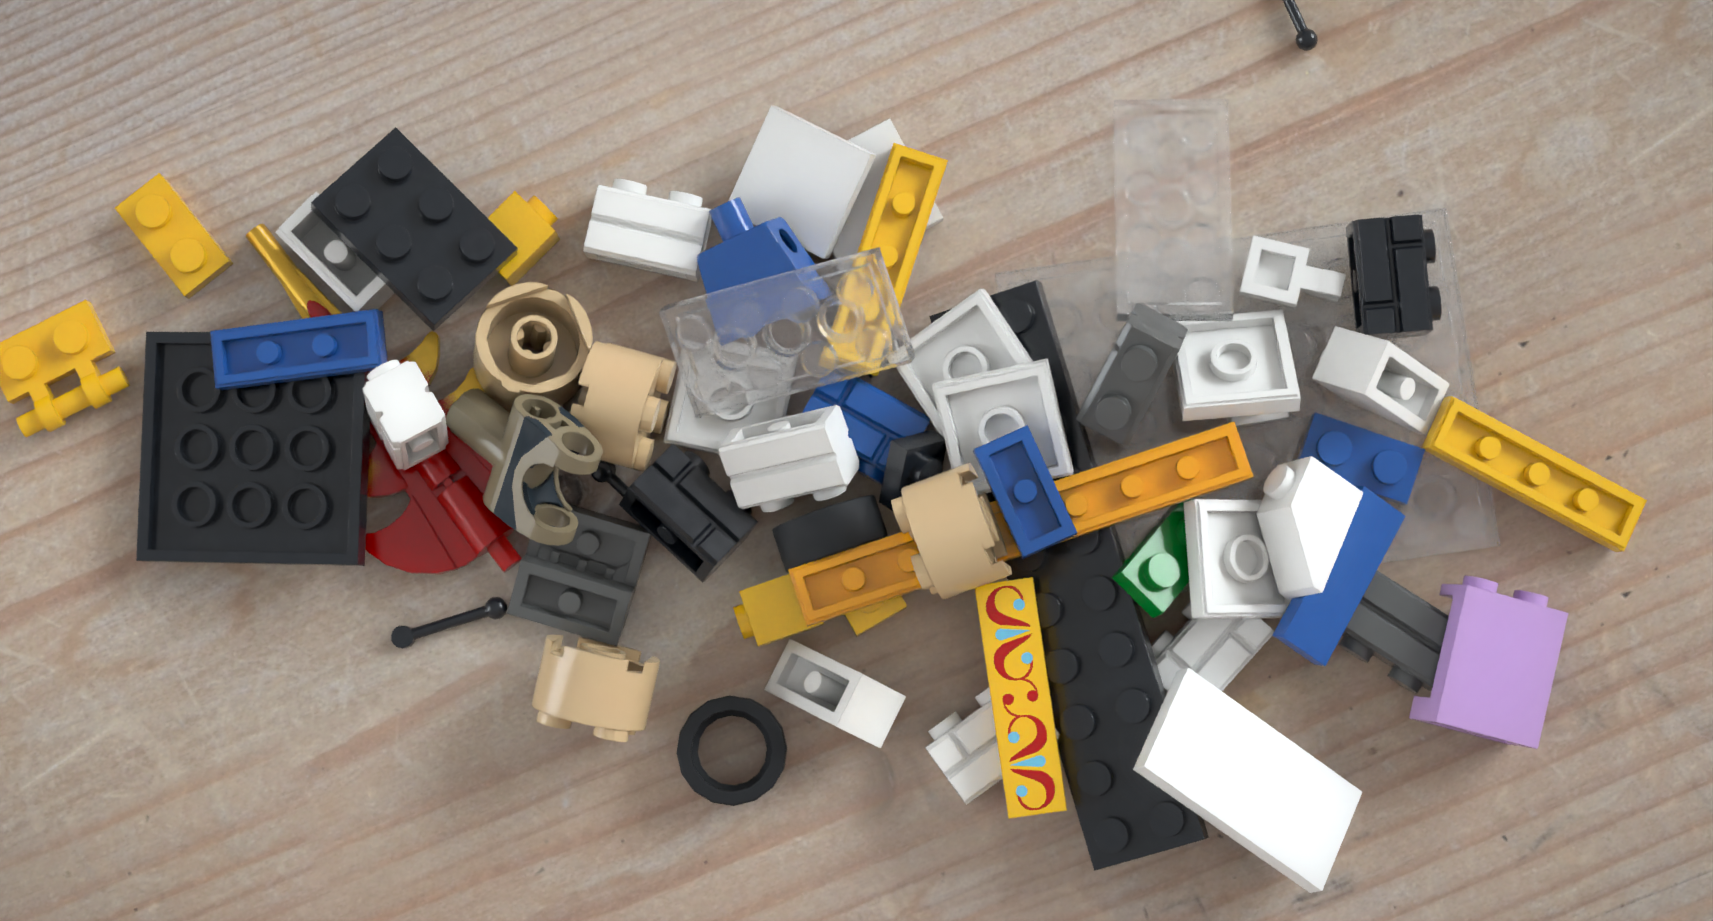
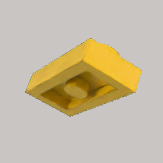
[115,173,233,299]

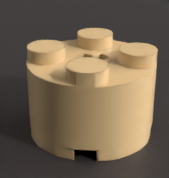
[473,282,593,413]
[570,341,676,472]
[891,462,1012,600]
[532,635,660,742]

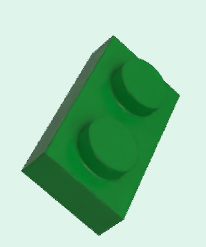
[1112,499,1194,618]

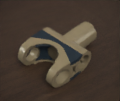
[446,388,603,546]

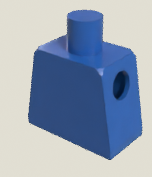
[697,197,833,345]

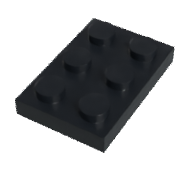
[311,127,518,331]

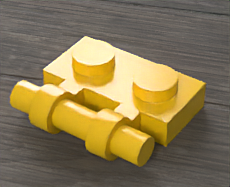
[0,300,130,438]

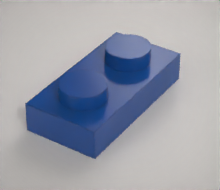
[1297,412,1425,506]
[973,425,1077,559]

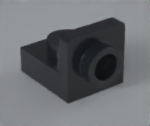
[879,430,946,512]

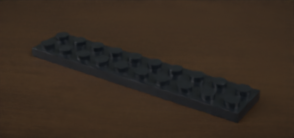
[929,280,1209,871]

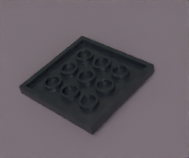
[136,332,371,566]

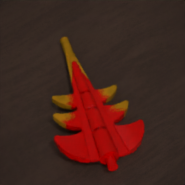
[246,223,522,574]

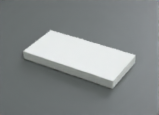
[1133,668,1362,893]

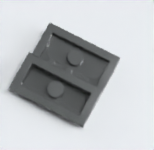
[507,504,652,646]

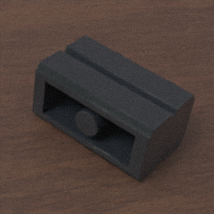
[1346,214,1442,339]
[619,444,758,583]

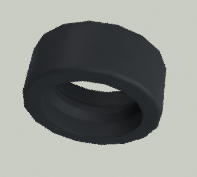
[772,495,888,573]
[676,695,788,806]

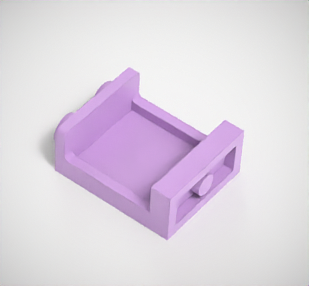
[1409,576,1568,749]

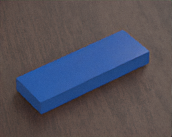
[210,309,388,390]
[1272,485,1406,666]

